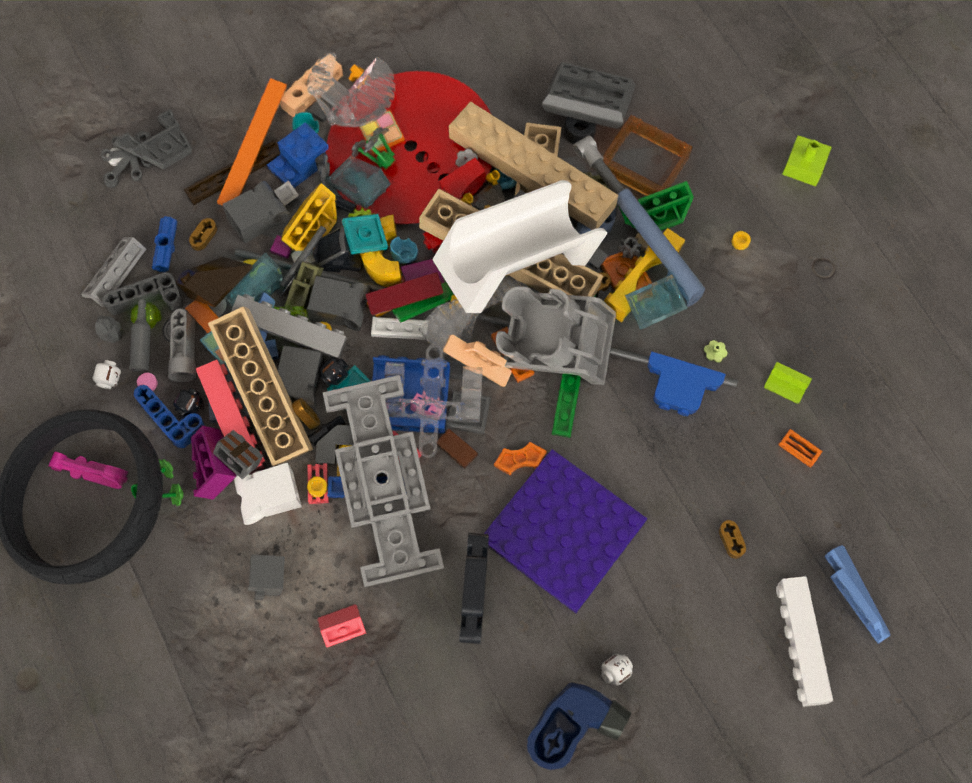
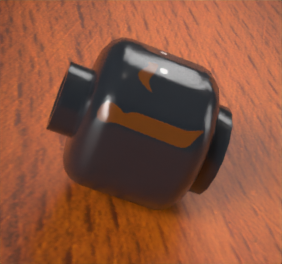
[320,357,348,386]
[173,388,203,416]

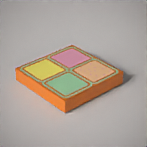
[358,110,405,154]

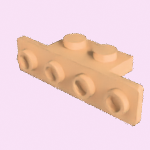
[443,335,512,387]

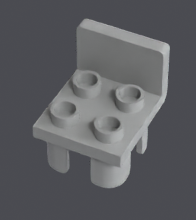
[496,287,616,385]

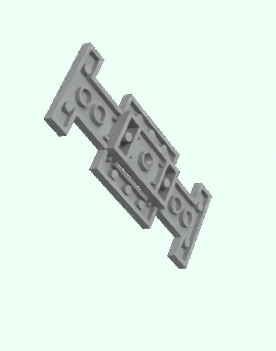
[323,375,444,587]

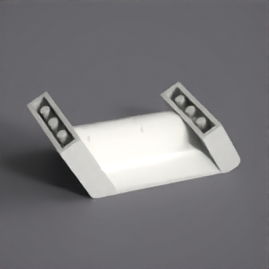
[433,180,607,313]

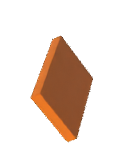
[601,252,657,303]

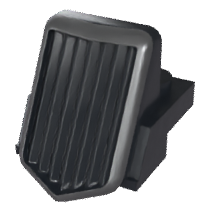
[312,226,361,273]

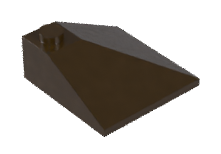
[175,257,253,307]

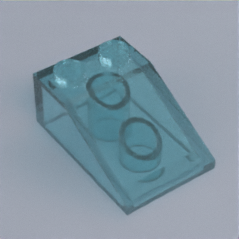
[326,156,391,209]
[625,274,688,330]

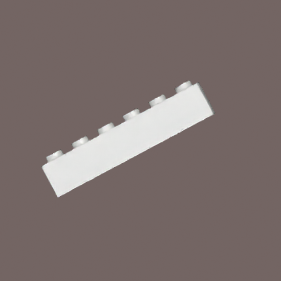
[776,576,833,707]

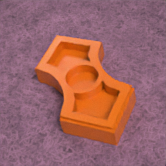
[494,442,547,476]

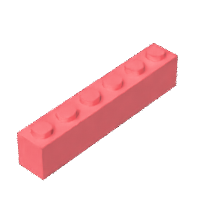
[196,360,266,474]

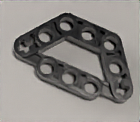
[459,533,489,644]

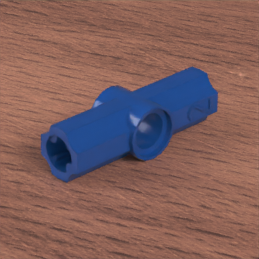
[152,216,177,272]

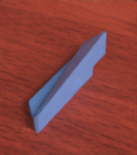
[824,545,891,643]

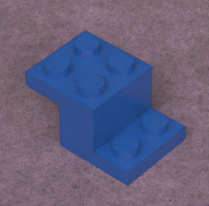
[267,122,329,188]

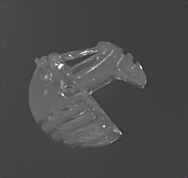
[307,52,395,127]

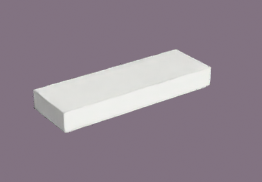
[371,317,429,340]

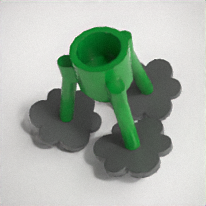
[352,127,395,170]

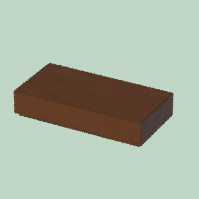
[436,429,478,469]

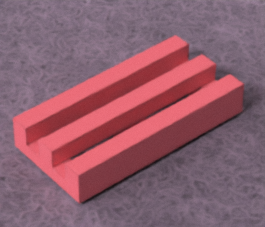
[307,463,329,504]

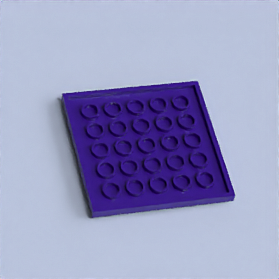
[484,449,647,613]

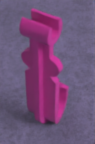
[48,452,128,489]

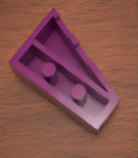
[191,425,236,500]

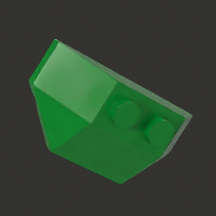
[619,181,694,231]

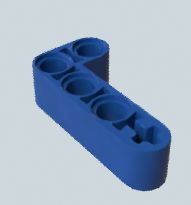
[134,385,206,448]

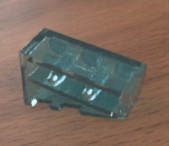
[225,252,283,308]

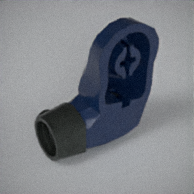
[527,682,631,770]

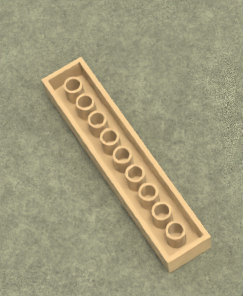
[449,102,618,230]
[419,189,603,297]

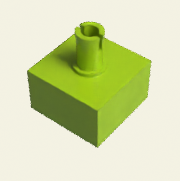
[782,135,832,186]

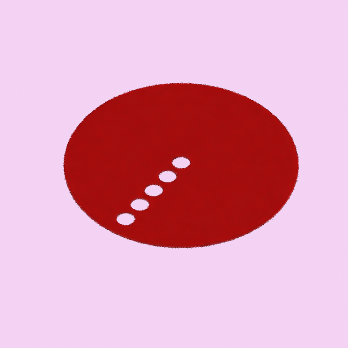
[326,71,492,224]

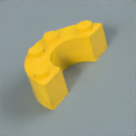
[360,215,403,287]

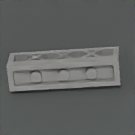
[81,237,146,307]

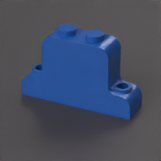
[647,351,726,416]

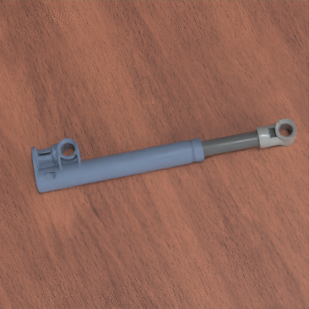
[573,135,705,307]

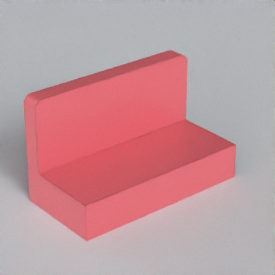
[318,604,366,647]

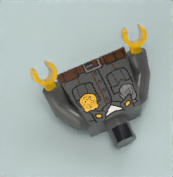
[460,170,507,211]

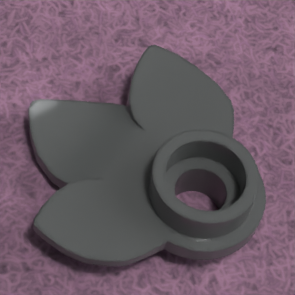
[317,154,330,186]

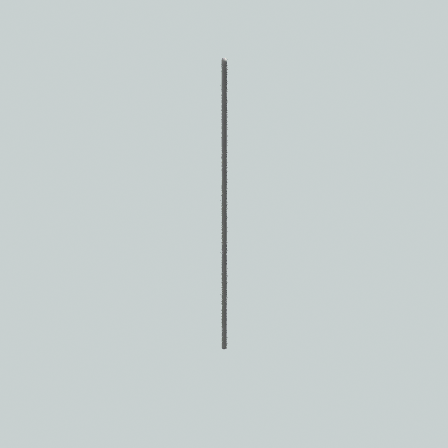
[235,248,738,387]

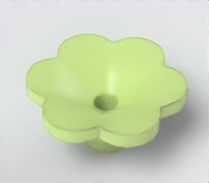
[704,340,728,363]

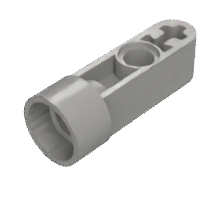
[168,309,196,382]

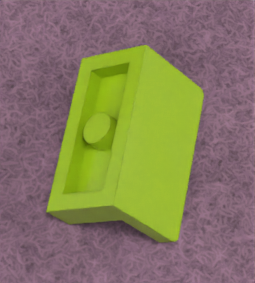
[764,362,812,404]

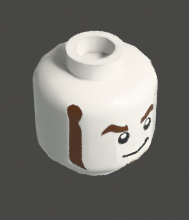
[92,360,121,389]
[601,654,633,686]

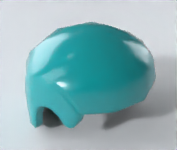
[292,112,319,134]

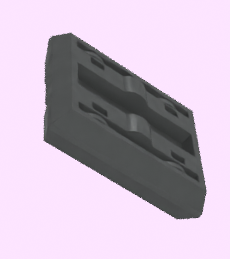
[542,62,635,129]

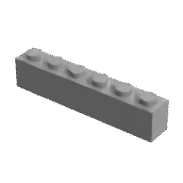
[231,294,347,360]

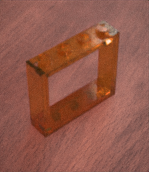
[603,115,693,196]

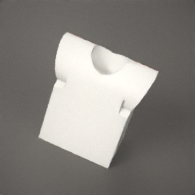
[234,463,302,525]

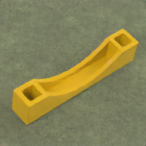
[604,228,685,323]

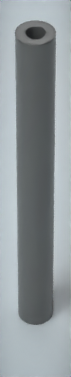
[279,226,326,289]

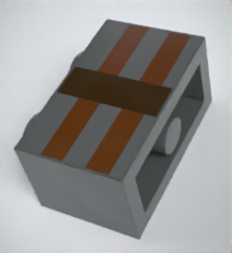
[213,430,263,479]

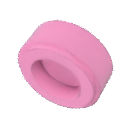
[137,373,158,391]

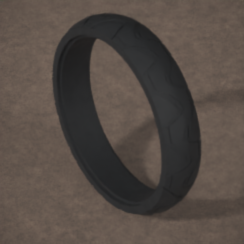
[0,409,163,584]

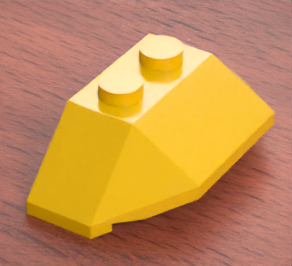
[281,183,337,251]

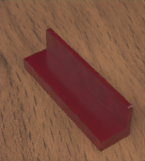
[365,272,444,315]

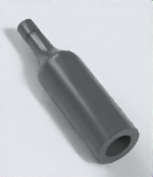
[129,300,151,372]

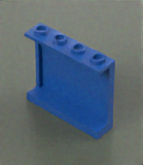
[372,355,450,434]

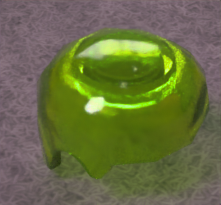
[131,302,162,329]

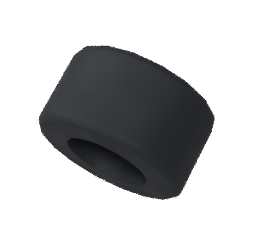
[564,117,596,144]

